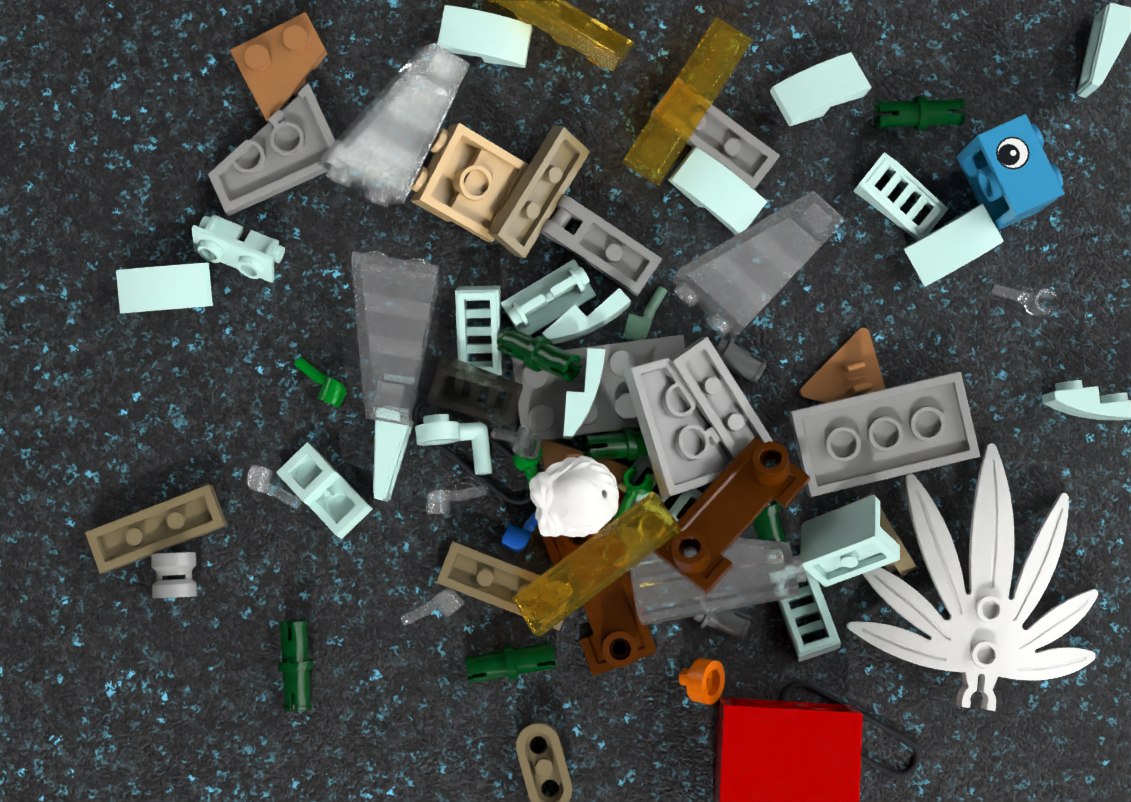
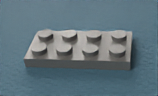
[512,335,685,444]
[788,372,981,497]

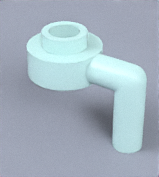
[415,414,492,475]

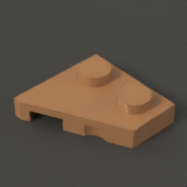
[230,12,327,123]

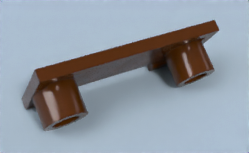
[653,436,810,595]
[542,521,657,676]

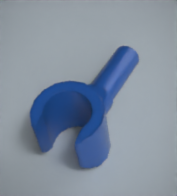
[501,510,538,552]

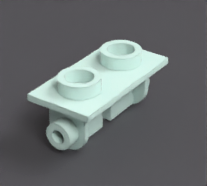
[192,215,285,283]
[501,259,596,336]

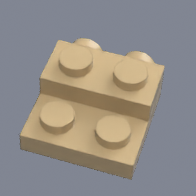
[409,123,529,242]

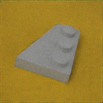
[208,83,345,216]
[623,357,733,498]

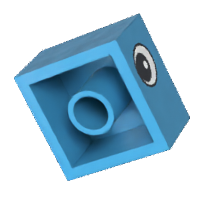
[956,114,1065,230]

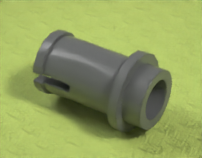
[714,336,767,385]
[692,595,752,641]

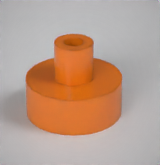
[679,658,725,705]

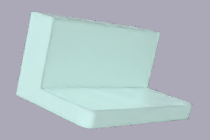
[800,495,900,587]

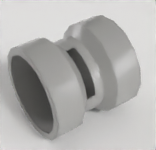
[151,552,197,598]

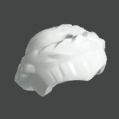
[529,455,619,537]

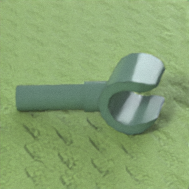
[623,286,667,341]

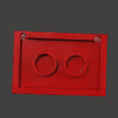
[714,697,863,802]

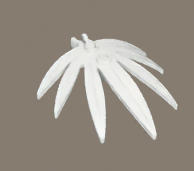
[846,443,1098,711]

